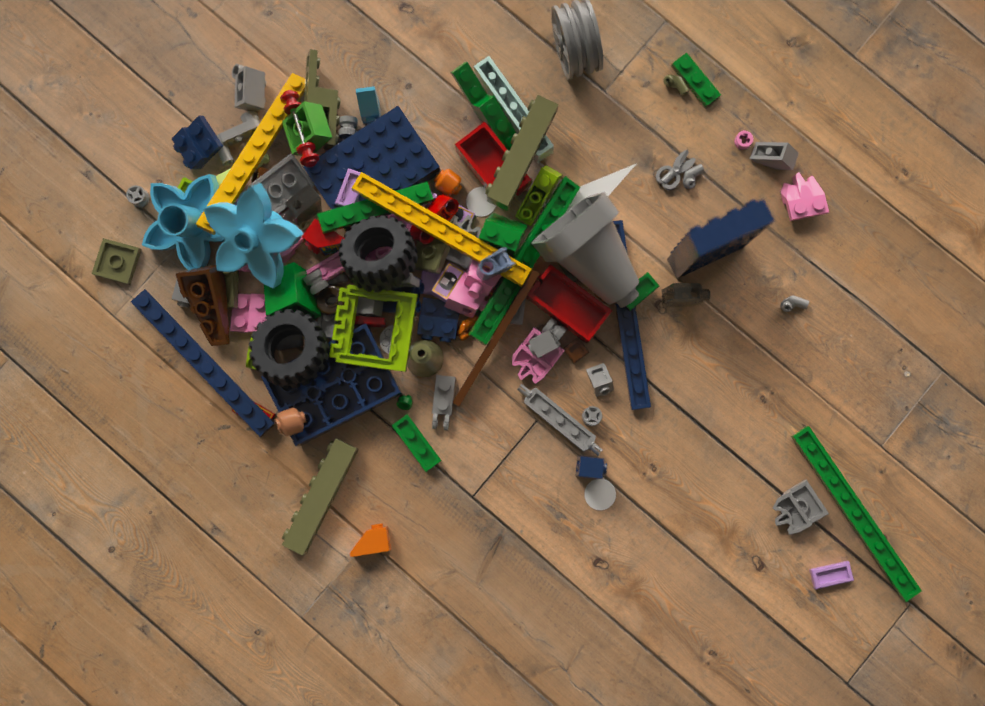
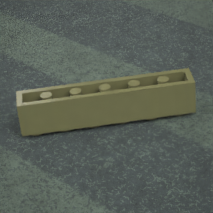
[485,95,559,211]
[282,439,359,556]

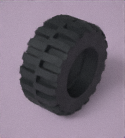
[339,216,418,292]
[249,309,330,388]

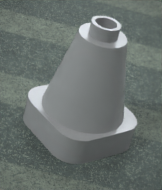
[532,192,639,308]

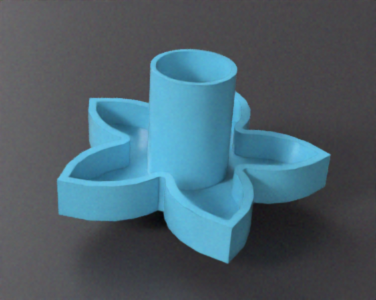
[142,174,225,270]
[203,183,304,288]

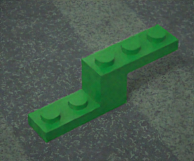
[450,61,516,151]

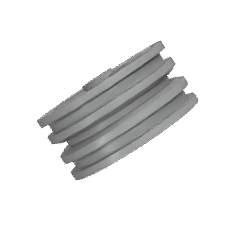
[551,0,603,79]

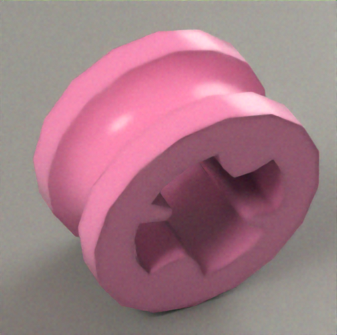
[734,131,753,150]

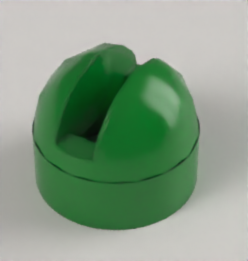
[396,394,413,410]

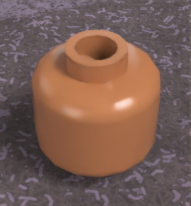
[275,408,306,436]

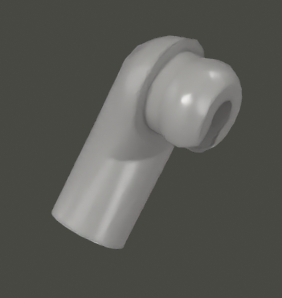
[683,164,705,189]
[780,295,809,312]

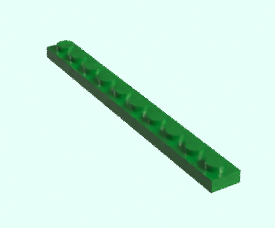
[469,176,580,345]
[791,426,922,602]

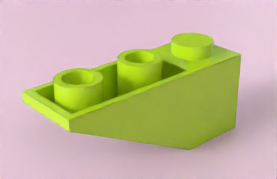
[515,165,563,226]

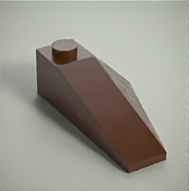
[176,265,230,346]

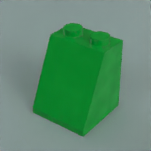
[479,213,528,258]
[264,262,321,319]

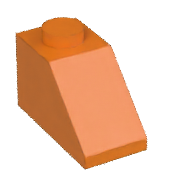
[350,523,391,557]

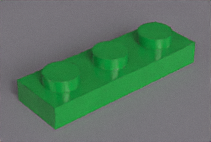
[671,52,721,108]
[392,414,442,472]

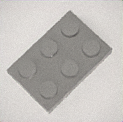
[247,154,314,214]

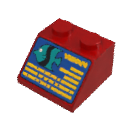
[302,219,345,256]

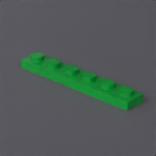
[317,182,434,234]

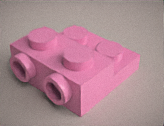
[230,293,266,333]

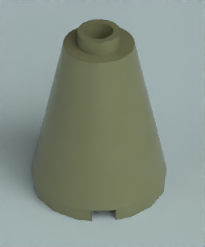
[407,339,444,377]

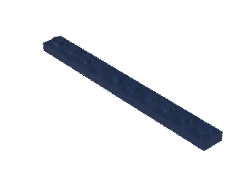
[613,220,651,410]
[131,289,275,437]

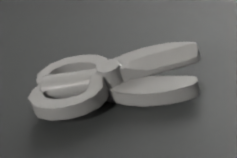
[655,150,696,190]

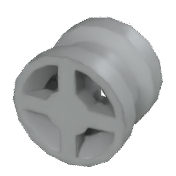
[126,185,150,208]
[582,406,602,426]

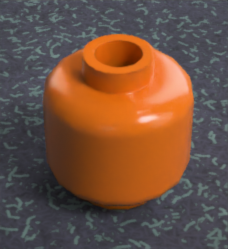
[434,169,462,197]

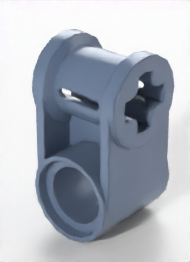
[476,247,516,280]

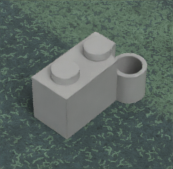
[232,64,266,112]

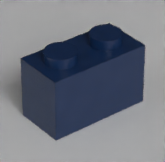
[575,456,607,479]

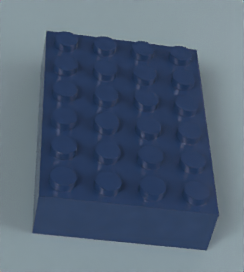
[303,106,441,232]
[667,199,775,279]
[261,324,403,447]

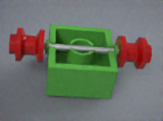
[280,90,332,167]

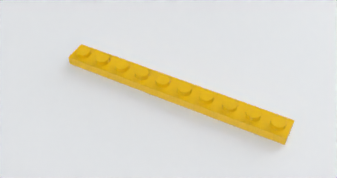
[196,73,305,235]
[351,172,531,287]

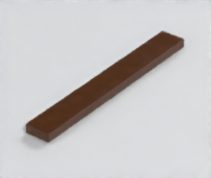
[453,270,540,406]

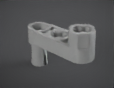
[217,110,261,166]

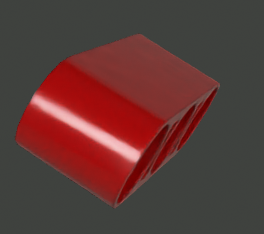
[410,195,459,244]

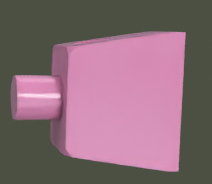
[464,259,503,298]
[444,271,488,318]

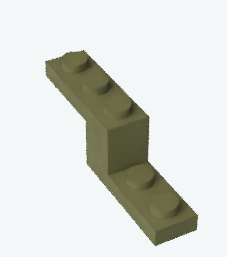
[304,49,340,150]

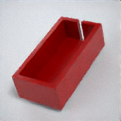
[455,122,532,209]
[526,264,612,344]

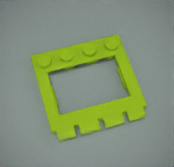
[329,285,418,372]

